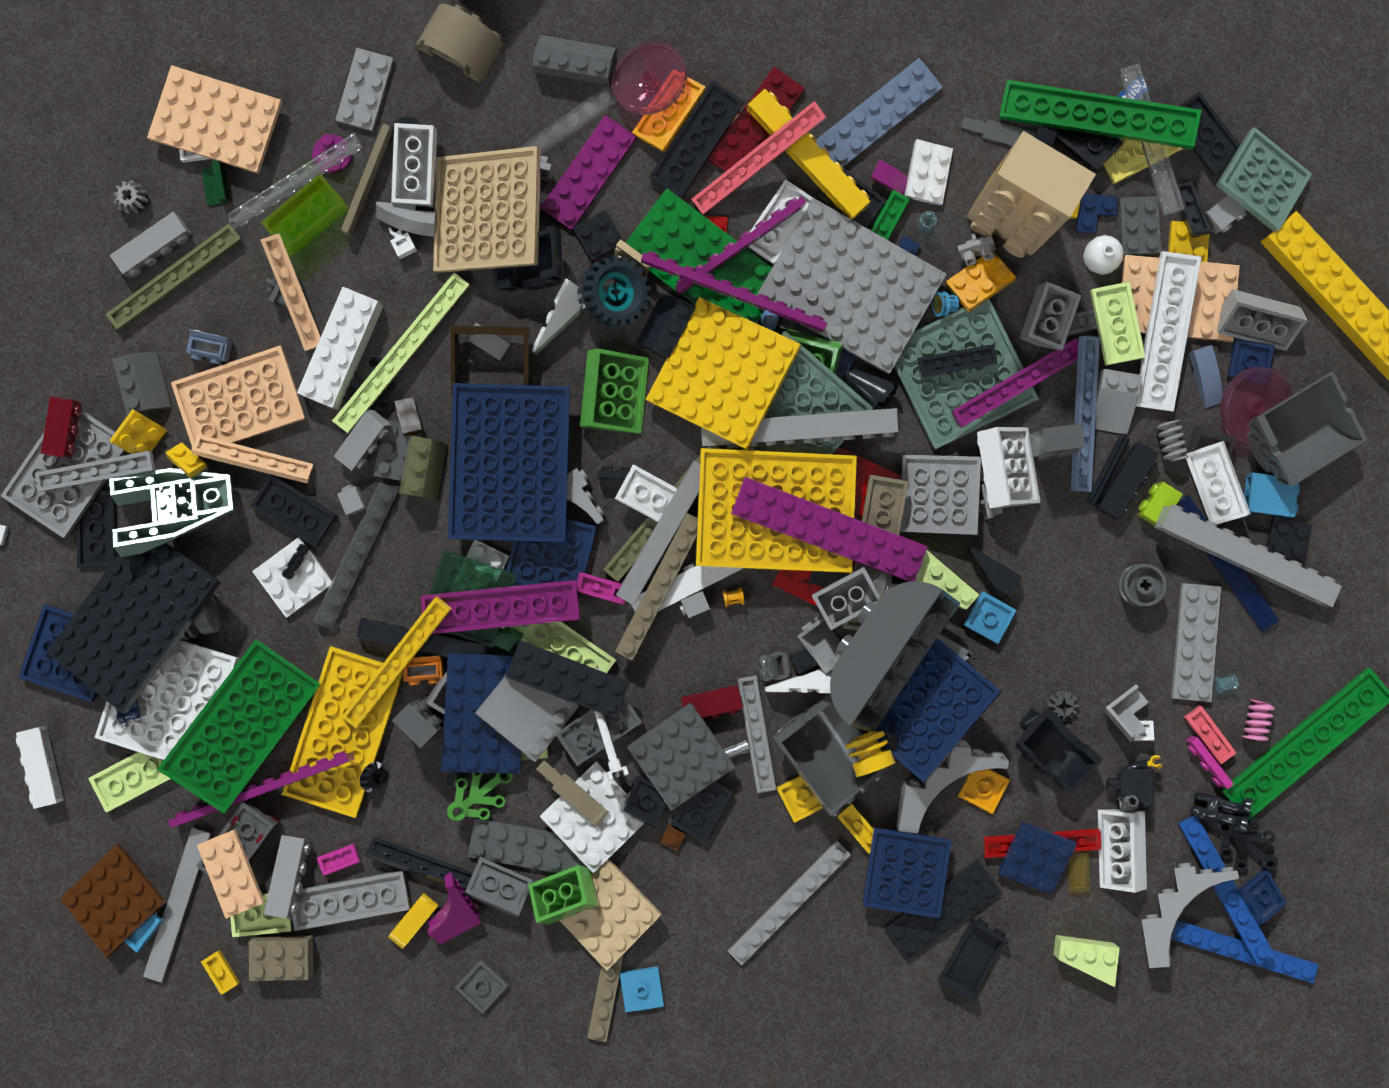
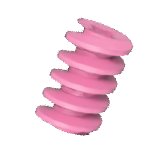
[1242,699,1275,741]

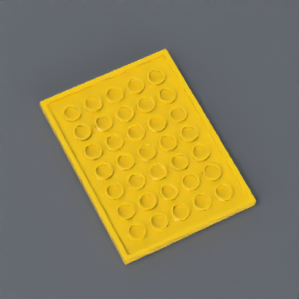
[696,448,857,573]

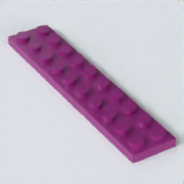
[731,477,928,582]

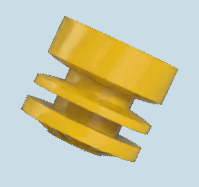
[845,731,896,777]

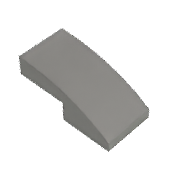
[466,323,511,361]

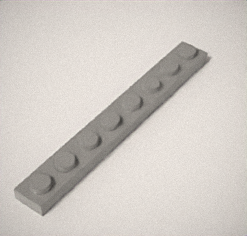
[728,840,851,965]

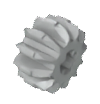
[113,180,148,214]

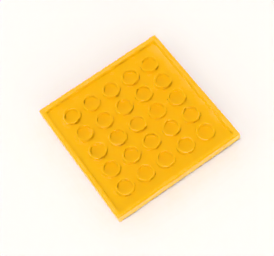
[646,297,801,450]

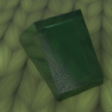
[492,627,523,656]

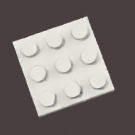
[252,537,332,618]

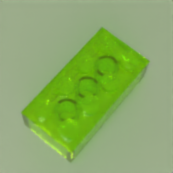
[260,173,349,257]

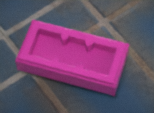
[317,843,361,876]

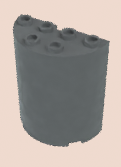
[1247,372,1367,486]
[773,693,888,817]

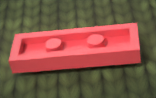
[1184,706,1236,764]

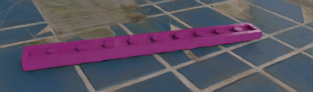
[641,251,827,332]
[168,751,355,828]

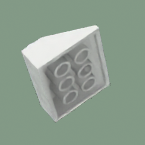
[977,427,1041,509]

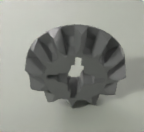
[1047,691,1079,722]

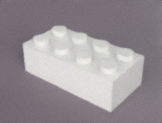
[391,123,437,207]

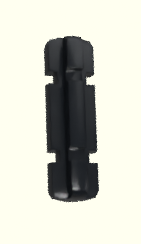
[282,544,309,580]

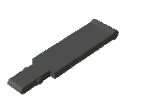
[961,117,1036,147]

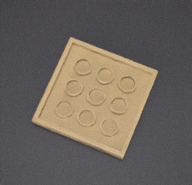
[559,858,662,971]

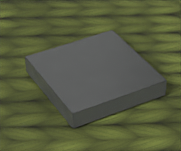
[455,958,510,1015]

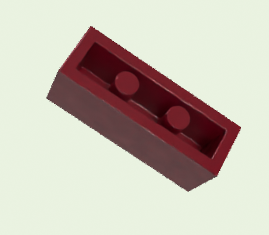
[40,396,82,459]
[681,685,743,719]

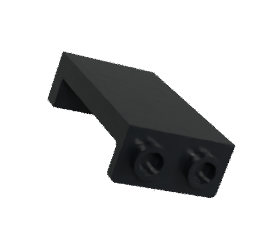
[938,918,1009,1003]

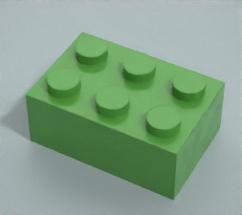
[528,865,598,925]

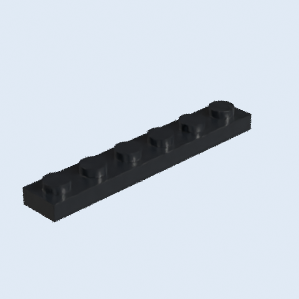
[365,837,473,890]

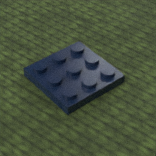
[998,821,1077,894]

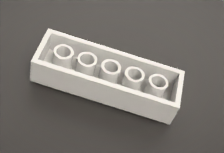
[297,287,383,411]

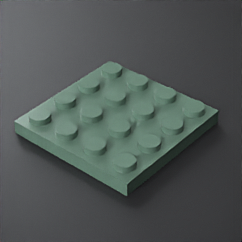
[1216,127,1312,232]

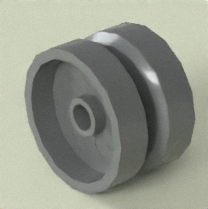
[1117,564,1167,606]

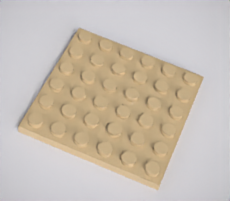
[433,146,541,273]

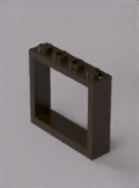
[451,325,531,396]

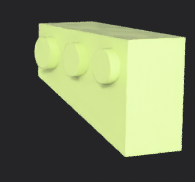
[1053,935,1120,987]

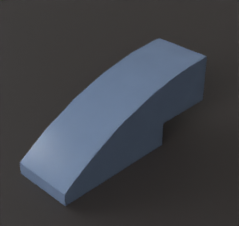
[1188,345,1223,408]

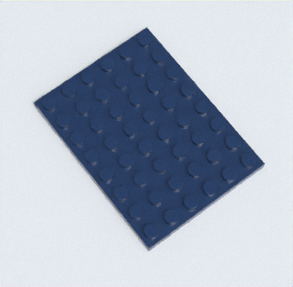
[448,383,570,542]

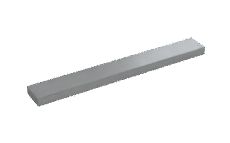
[616,460,700,605]
[143,827,212,983]

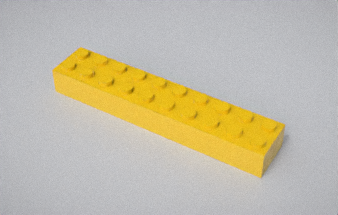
[1260,211,1389,380]

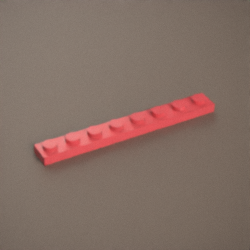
[692,101,827,215]

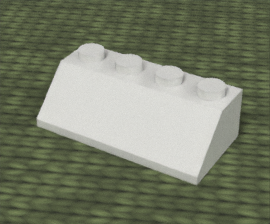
[1098,809,1147,893]

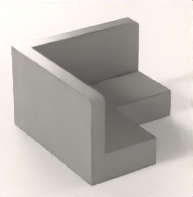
[1105,684,1149,742]

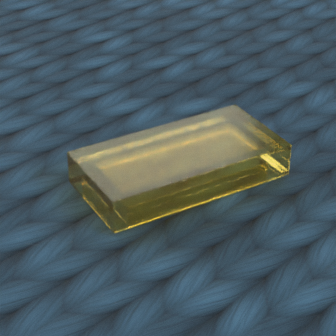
[1068,852,1090,892]

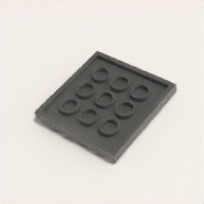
[627,702,735,810]

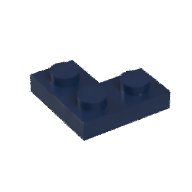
[1076,193,1118,234]

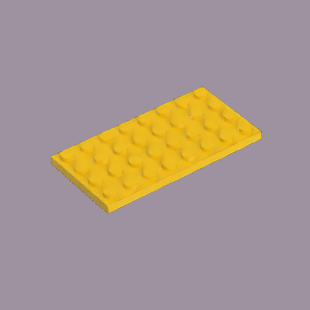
[282,646,403,818]

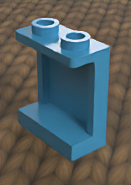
[1244,473,1300,518]

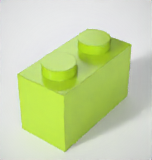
[1138,482,1183,526]

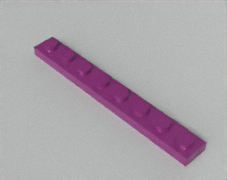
[675,196,806,295]
[951,338,1079,428]

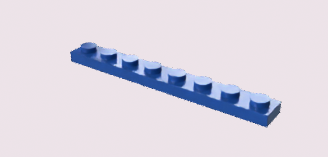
[1178,815,1275,965]
[1172,920,1319,983]

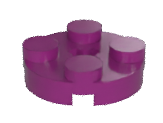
[312,134,352,174]

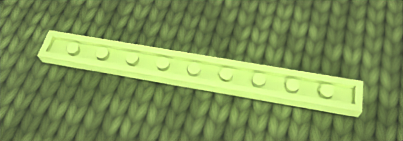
[332,272,470,434]

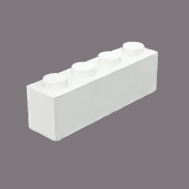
[16,726,64,809]

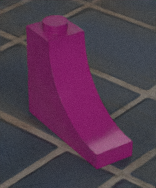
[428,873,481,945]

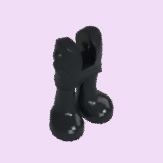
[1190,792,1253,835]

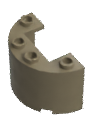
[415,3,504,84]

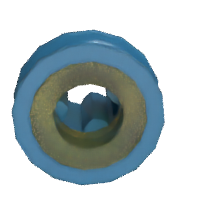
[932,291,959,317]

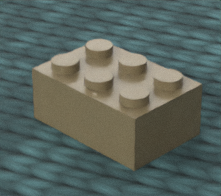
[249,935,314,981]

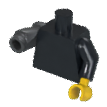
[1106,755,1163,812]

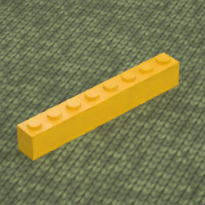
[747,89,870,220]

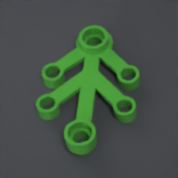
[447,773,513,821]

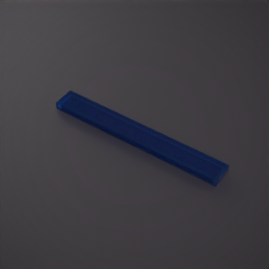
[1176,495,1279,631]

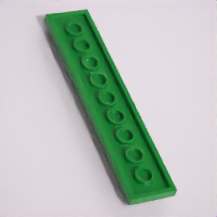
[999,80,1202,150]
[1220,668,1389,819]

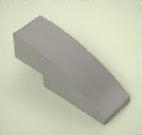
[376,202,435,237]

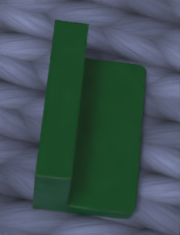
[202,161,230,206]

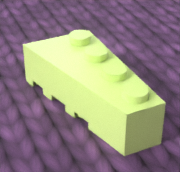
[905,550,979,609]

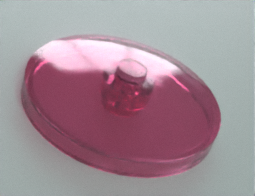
[612,42,687,115]
[1220,367,1293,444]

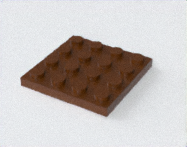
[60,844,167,958]

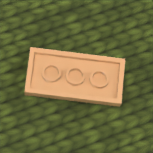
[197,829,265,918]

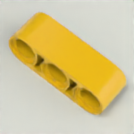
[388,893,438,949]

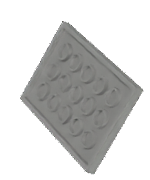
[1,410,126,539]

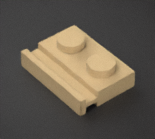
[614,239,650,276]

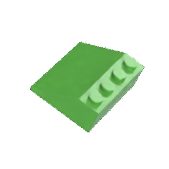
[580,348,649,434]

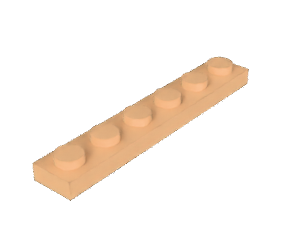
[260,233,321,351]
[191,435,313,484]

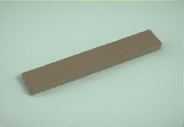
[341,124,392,237]

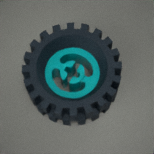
[577,256,651,328]

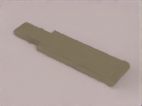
[536,761,609,827]

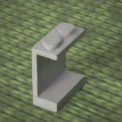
[797,613,841,674]

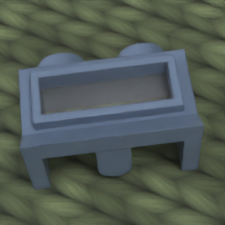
[186,329,233,365]

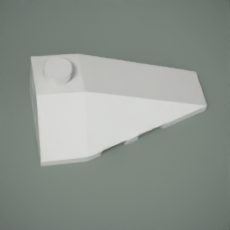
[531,279,585,355]

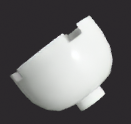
[1083,235,1124,275]

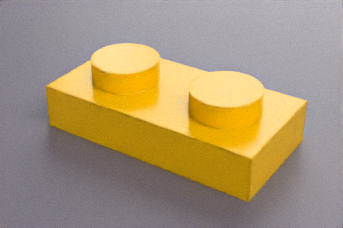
[165,442,207,478]
[201,950,240,995]

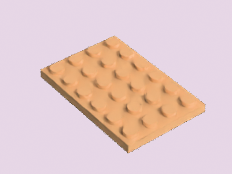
[147,65,283,174]
[1121,255,1240,342]
[171,346,306,447]

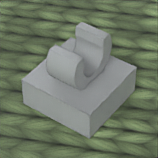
[540,156,552,182]

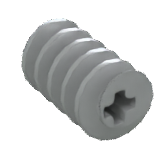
[1156,420,1189,462]

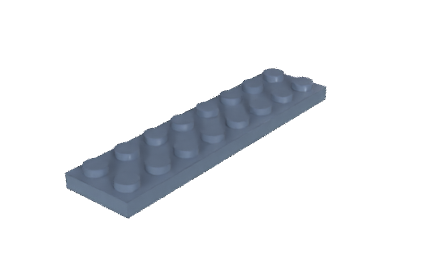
[816,58,943,168]

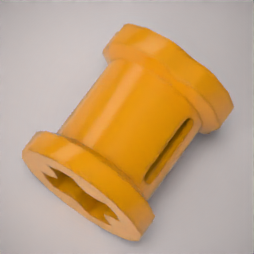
[723,587,745,607]

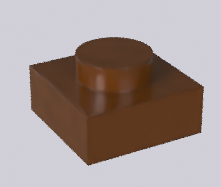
[660,824,686,851]

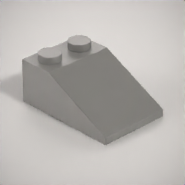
[1095,369,1142,435]

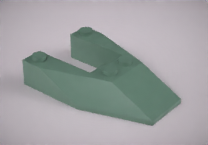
[109,468,234,557]

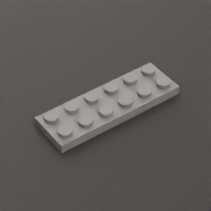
[1171,583,1221,702]
[292,870,411,931]

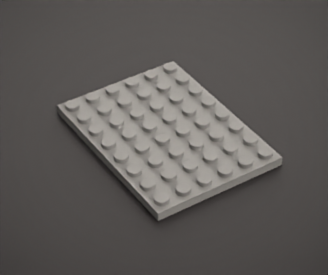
[757,198,946,375]

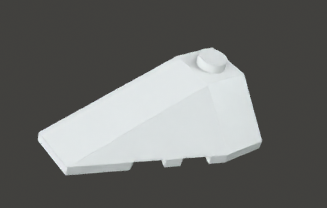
[765,668,833,693]

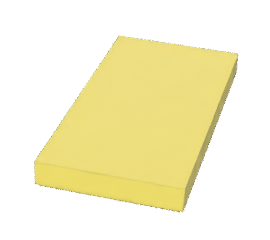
[1104,138,1182,184]

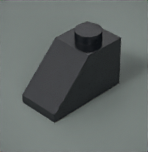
[789,647,818,674]

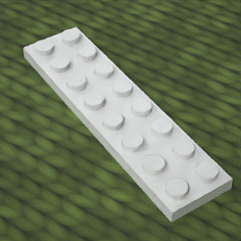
[1136,251,1201,411]

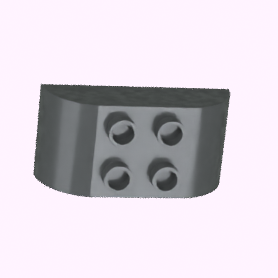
[830,581,960,732]

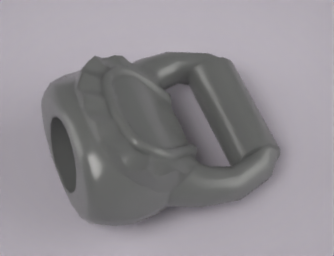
[758,651,791,681]

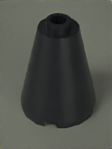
[843,368,898,410]

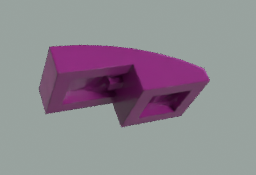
[870,160,908,195]

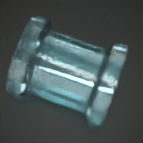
[917,211,937,232]
[1213,673,1239,694]

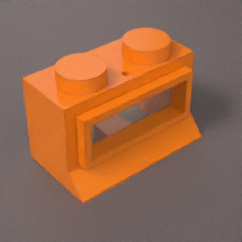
[403,655,444,685]

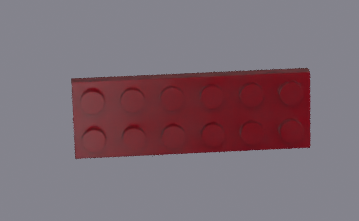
[708,67,805,172]

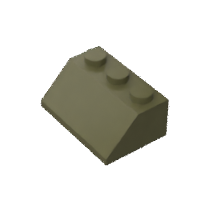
[399,436,447,500]

